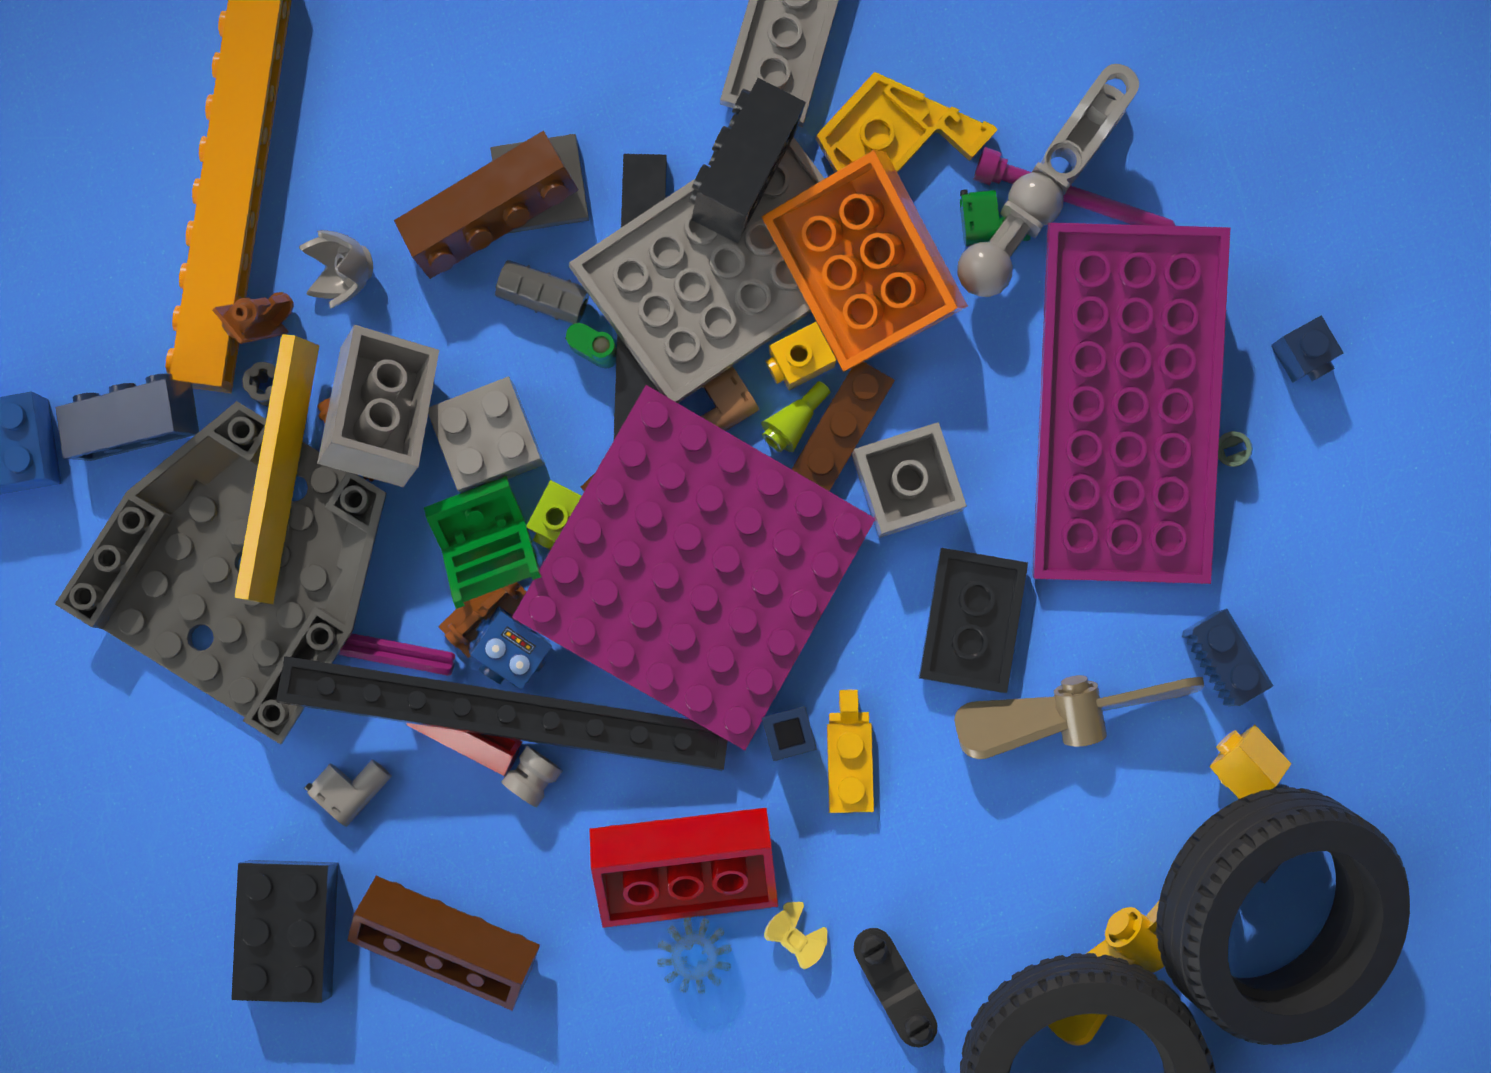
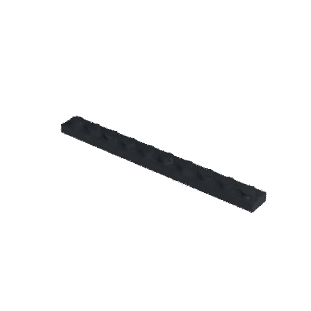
[276,656,728,771]

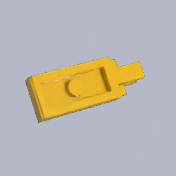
[827,689,874,813]

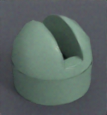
[1218,431,1253,467]

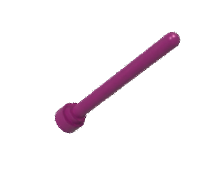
[973,147,1176,226]

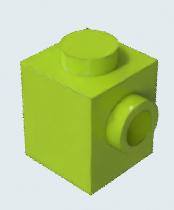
[526,480,581,550]

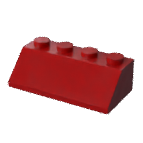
[589,807,778,928]

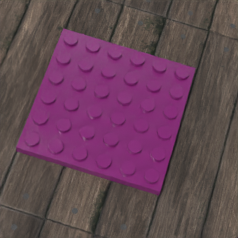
[512,385,875,750]

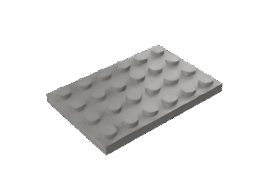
[569,138,825,403]

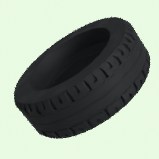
[1156,787,1410,1045]
[960,953,1216,1073]

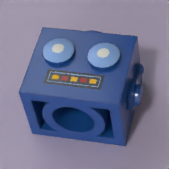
[468,606,552,690]

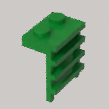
[424,476,541,609]

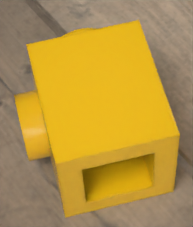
[765,322,836,391]
[1209,724,1291,799]

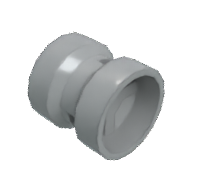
[501,746,563,808]

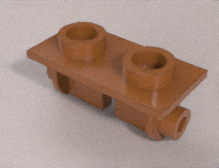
[212,292,294,344]
[438,582,527,658]

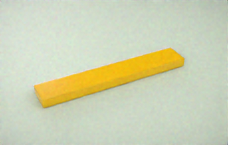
[235,334,320,604]

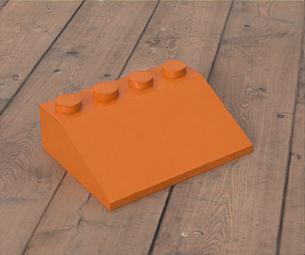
[761,150,968,372]

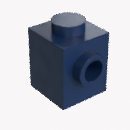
[1271,315,1344,383]

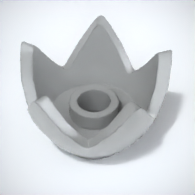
[299,230,373,309]

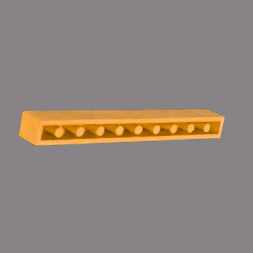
[165,0,292,393]

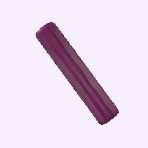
[338,633,455,676]

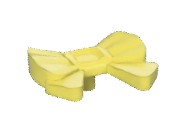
[764,902,828,969]

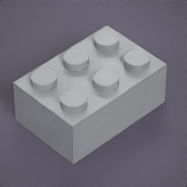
[317,325,439,487]

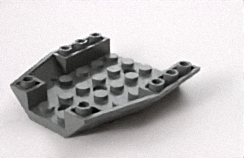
[55,401,387,745]

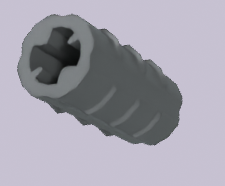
[495,260,589,324]

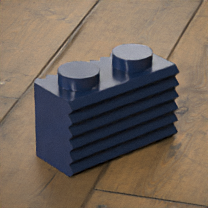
[1182,609,1274,707]

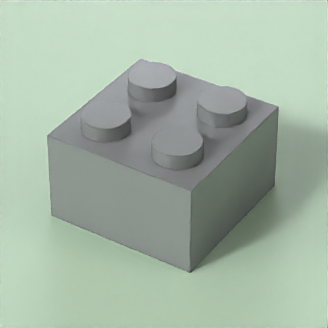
[428,376,545,493]
[852,422,967,538]

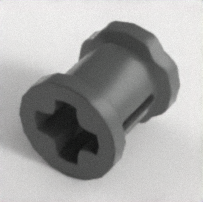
[242,362,276,407]

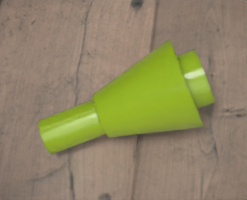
[761,381,831,452]

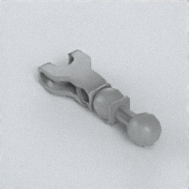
[957,64,1139,297]

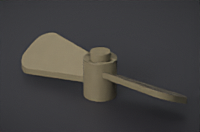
[954,675,1204,759]

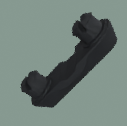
[853,928,938,1048]

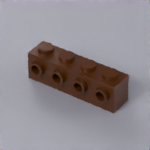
[394,130,579,279]
[347,876,540,1011]

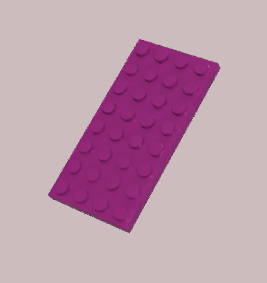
[1032,223,1231,584]

